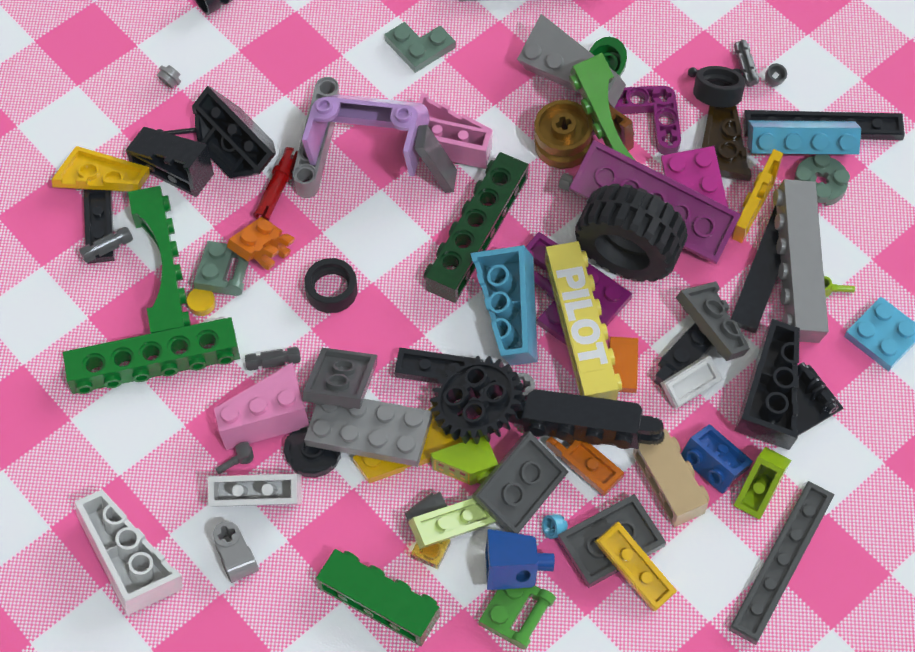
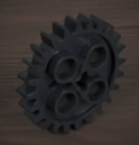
[430,355,525,444]

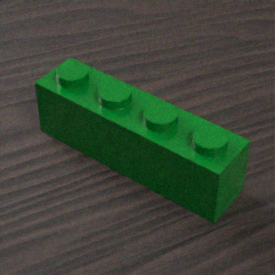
[316,549,440,647]

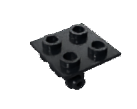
[797,362,844,436]

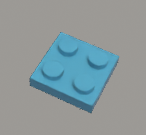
[844,297,915,372]

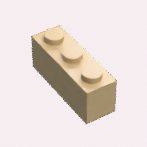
[633,429,709,527]

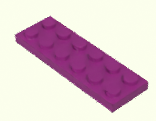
[568,140,741,264]

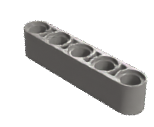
[293,77,340,198]

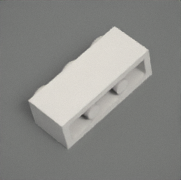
[208,474,302,507]

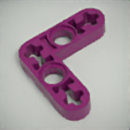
[615,86,681,155]

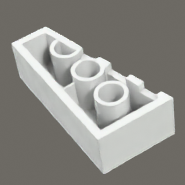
[75,489,183,616]

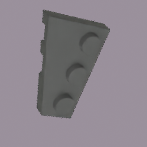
[676,281,750,361]

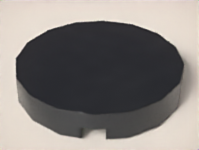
[284,421,342,478]

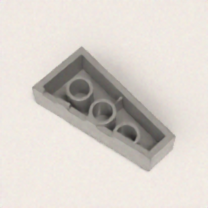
[517,14,626,108]

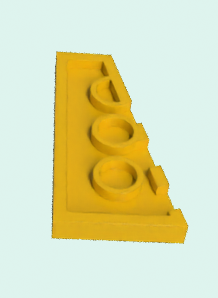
[352,407,473,484]

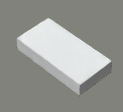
[660,355,722,408]

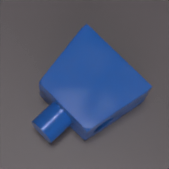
[485,529,555,590]

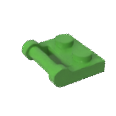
[479,586,556,650]

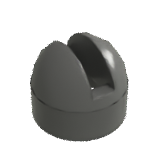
[765,63,788,86]

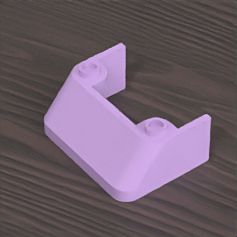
[302,94,430,176]

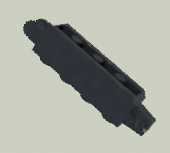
[508,389,665,449]

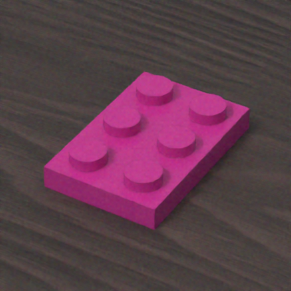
[661,146,728,207]

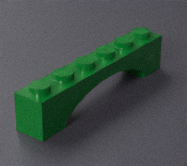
[128,186,191,333]

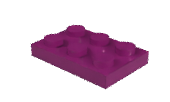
[537,263,632,346]

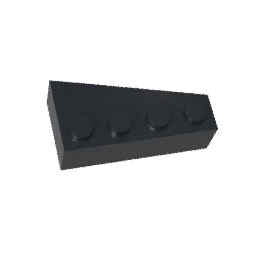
[734,319,800,450]

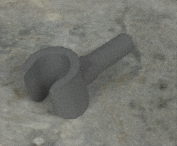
[215,442,254,474]

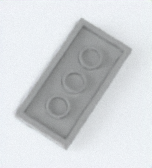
[304,399,433,467]

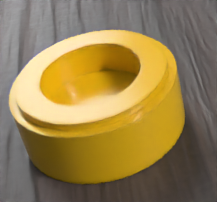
[187,289,216,316]

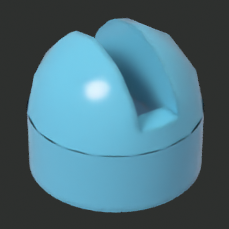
[542,514,568,539]

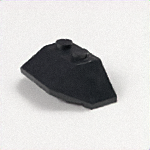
[192,86,276,179]

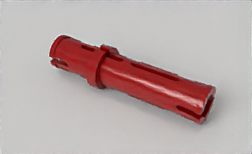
[253,147,298,221]

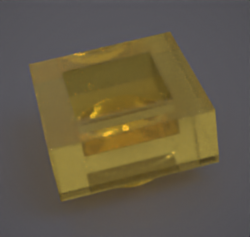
[411,539,451,570]

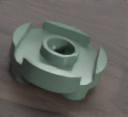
[794,154,850,206]

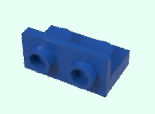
[681,424,753,494]

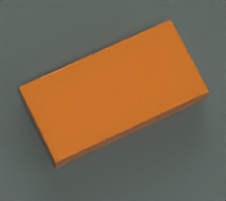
[609,336,638,393]

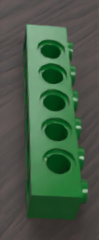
[63,317,241,394]

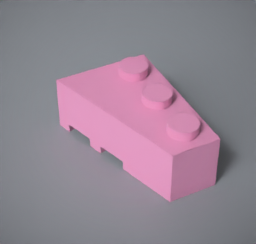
[418,92,493,169]
[214,362,309,450]

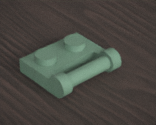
[193,241,249,296]

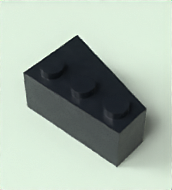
[126,127,214,198]

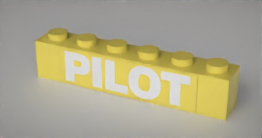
[545,241,622,400]

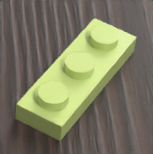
[408,498,496,549]

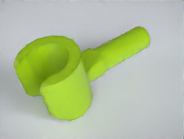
[824,276,855,297]

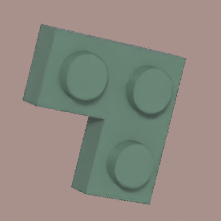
[384,22,456,73]

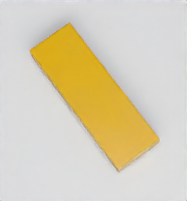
[594,521,677,611]

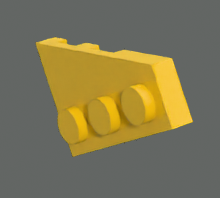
[51,146,150,192]
[732,149,783,243]

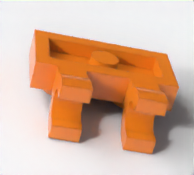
[227,217,295,270]

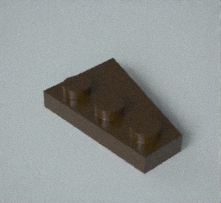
[702,105,752,181]

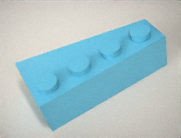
[470,245,538,366]

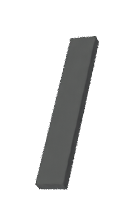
[729,481,835,645]

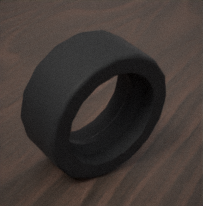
[693,66,745,108]
[304,258,358,313]

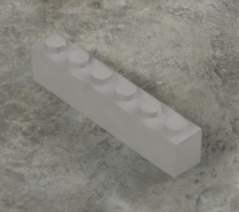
[773,179,829,343]

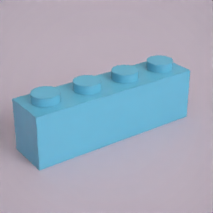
[747,120,861,155]

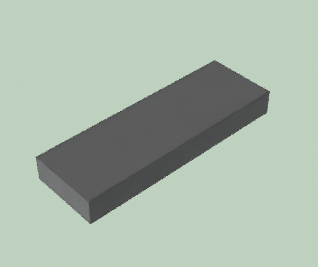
[414,125,457,193]

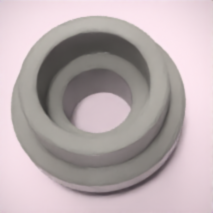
[157,65,181,89]

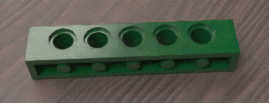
[423,152,529,304]

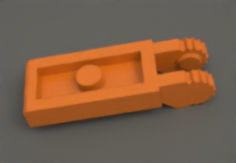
[546,437,624,496]

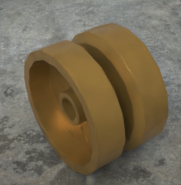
[534,100,593,169]

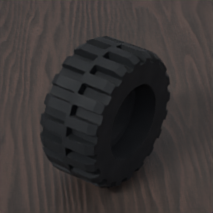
[575,184,688,282]

